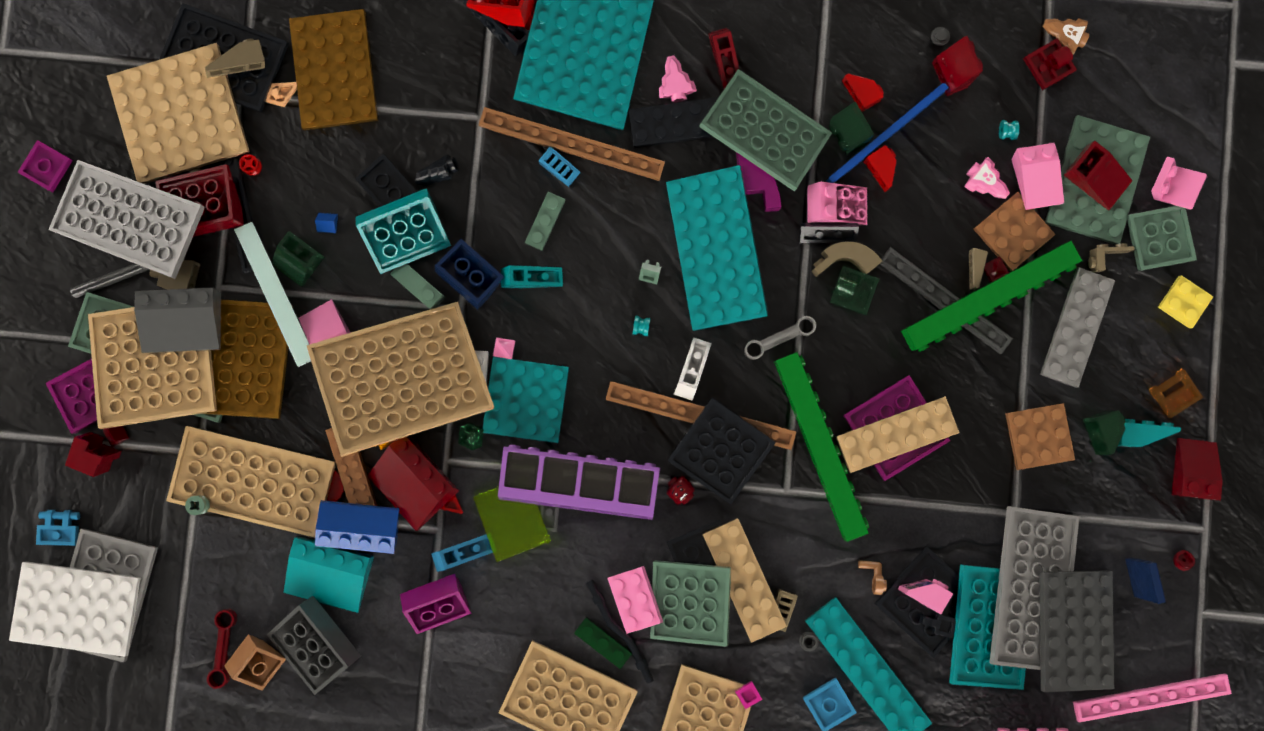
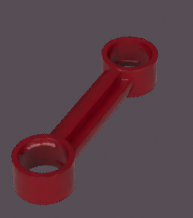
[207,609,237,689]

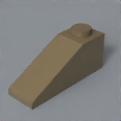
[205,39,265,78]

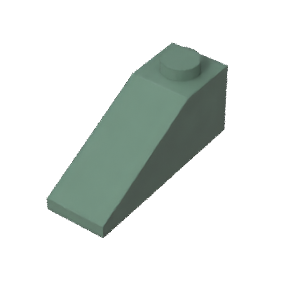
[390,264,446,309]

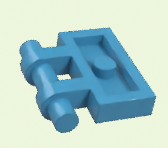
[36,510,80,546]

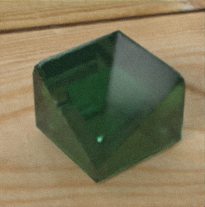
[458,423,484,451]

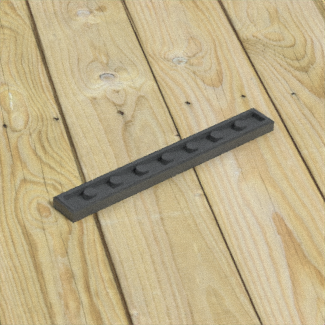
[880,247,1013,354]

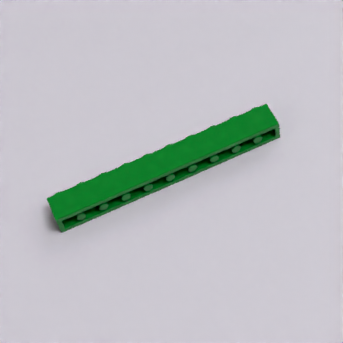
[901,241,1082,352]
[774,352,869,542]

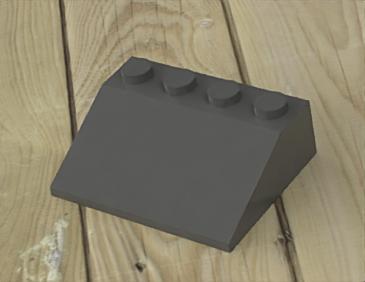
[134,288,221,353]
[267,596,361,695]

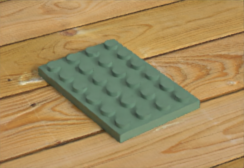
[699,69,832,191]
[1045,115,1150,245]

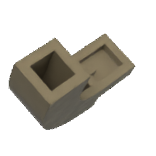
[811,242,882,277]

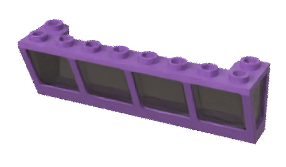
[498,445,660,520]

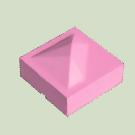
[493,337,516,359]

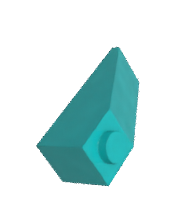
[501,265,563,288]

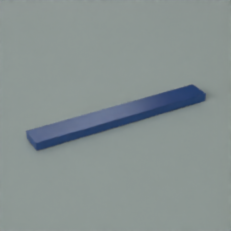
[826,83,949,183]

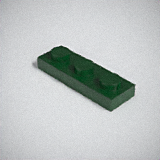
[574,617,632,669]

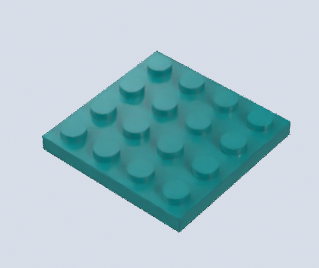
[482,357,569,443]

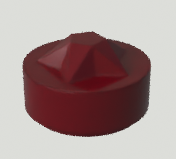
[1173,550,1195,571]

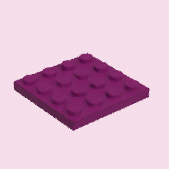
[843,375,950,481]

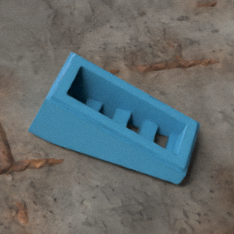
[539,147,580,187]

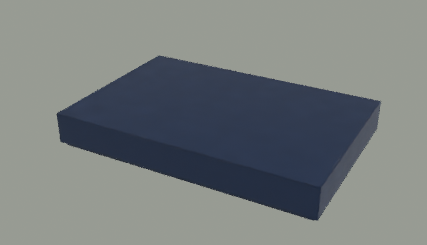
[1125,558,1166,604]

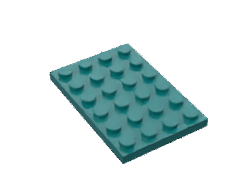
[949,564,1026,690]

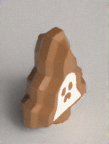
[1042,18,1090,55]

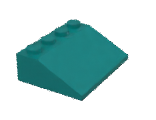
[356,188,451,274]
[283,536,374,613]

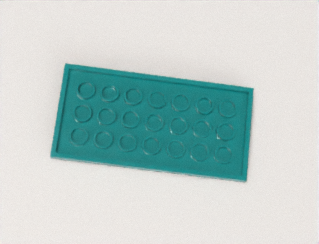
[666,165,768,331]

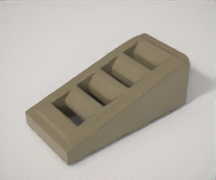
[969,248,988,291]
[775,589,798,632]

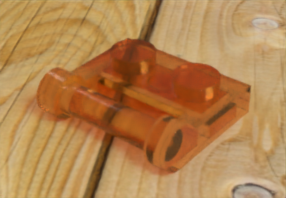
[1149,369,1203,418]

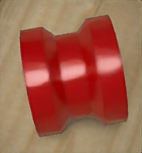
[239,154,262,176]

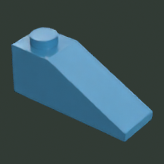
[431,533,497,572]

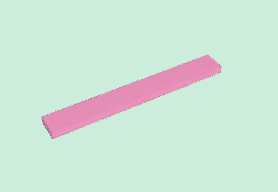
[1073,673,1232,722]

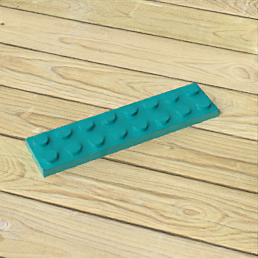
[805,597,932,731]

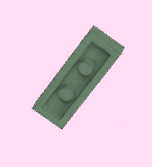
[525,192,566,252]

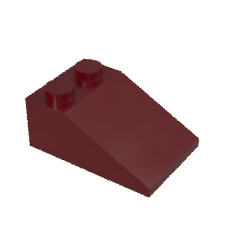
[1172,438,1223,501]

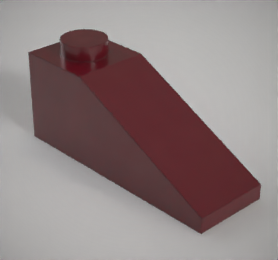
[708,28,739,89]

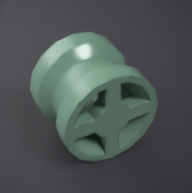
[185,495,210,515]

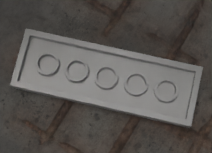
[1040,267,1115,388]

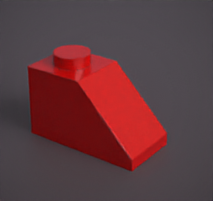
[842,74,884,113]
[863,145,897,192]

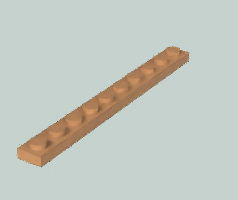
[479,107,665,181]
[606,381,796,450]

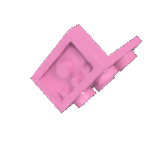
[1152,157,1207,209]

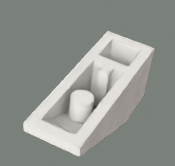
[674,337,712,401]

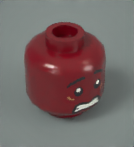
[666,476,695,505]

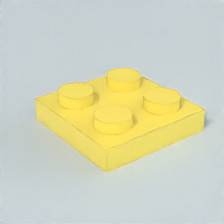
[1158,275,1213,329]

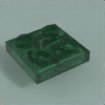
[830,266,879,315]

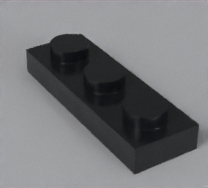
[799,223,859,243]

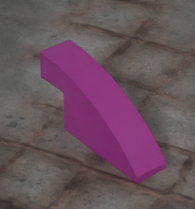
[736,152,782,212]

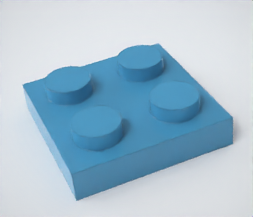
[802,677,857,731]

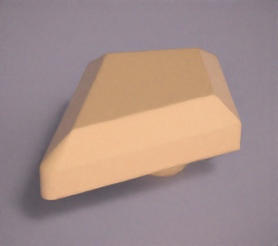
[265,82,297,107]

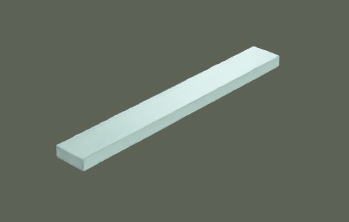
[234,222,311,367]

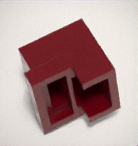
[65,432,121,477]

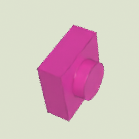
[735,681,762,709]

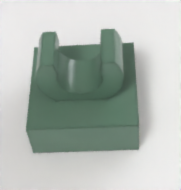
[639,260,661,285]

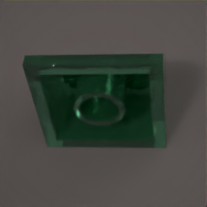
[829,101,874,155]
[1083,410,1126,455]

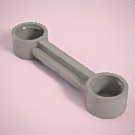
[744,316,816,360]

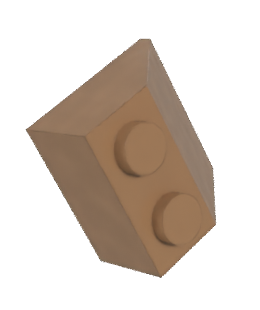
[225,634,286,691]

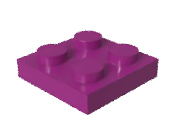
[18,140,73,192]

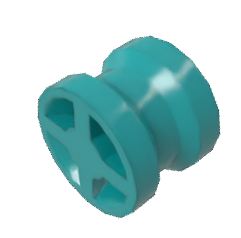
[999,120,1019,140]
[633,316,650,337]

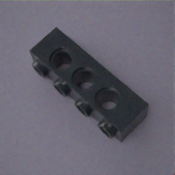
[463,0,529,56]

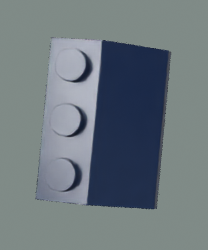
[435,239,504,310]

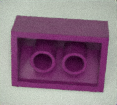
[400,574,471,634]

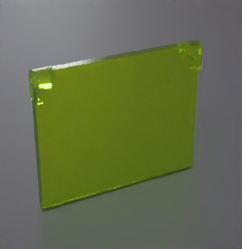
[473,476,551,562]

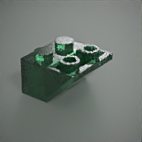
[272,231,325,287]

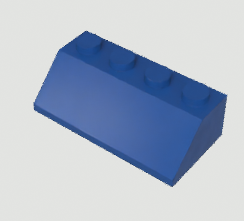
[315,500,400,554]

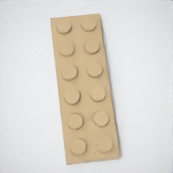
[836,397,959,473]
[703,518,787,643]

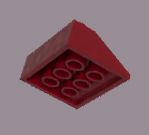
[155,164,244,237]
[368,436,459,531]

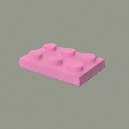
[608,566,663,634]

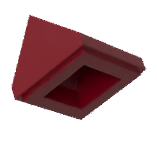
[103,426,129,447]

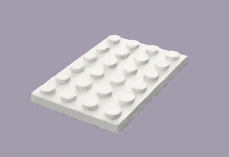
[9,562,141,657]

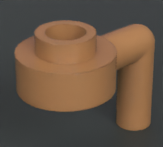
[858,560,887,595]

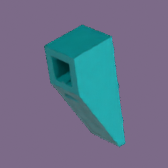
[1114,419,1181,447]

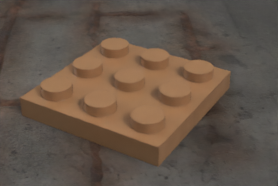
[974,192,1055,272]
[1005,403,1075,470]

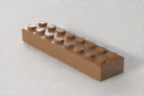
[325,428,377,506]

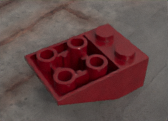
[932,36,983,96]
[1064,140,1133,211]

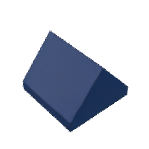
[315,213,338,233]

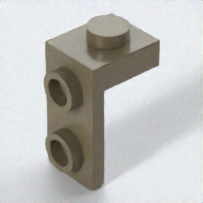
[1088,243,1134,273]

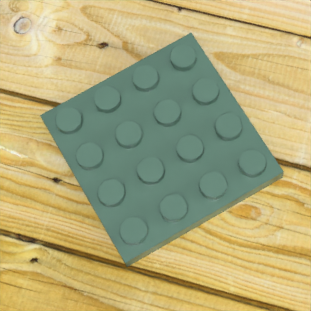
[650,560,731,647]

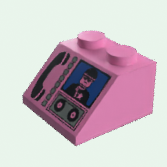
[898,579,953,614]

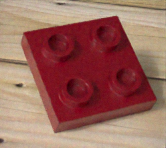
[1023,38,1077,91]

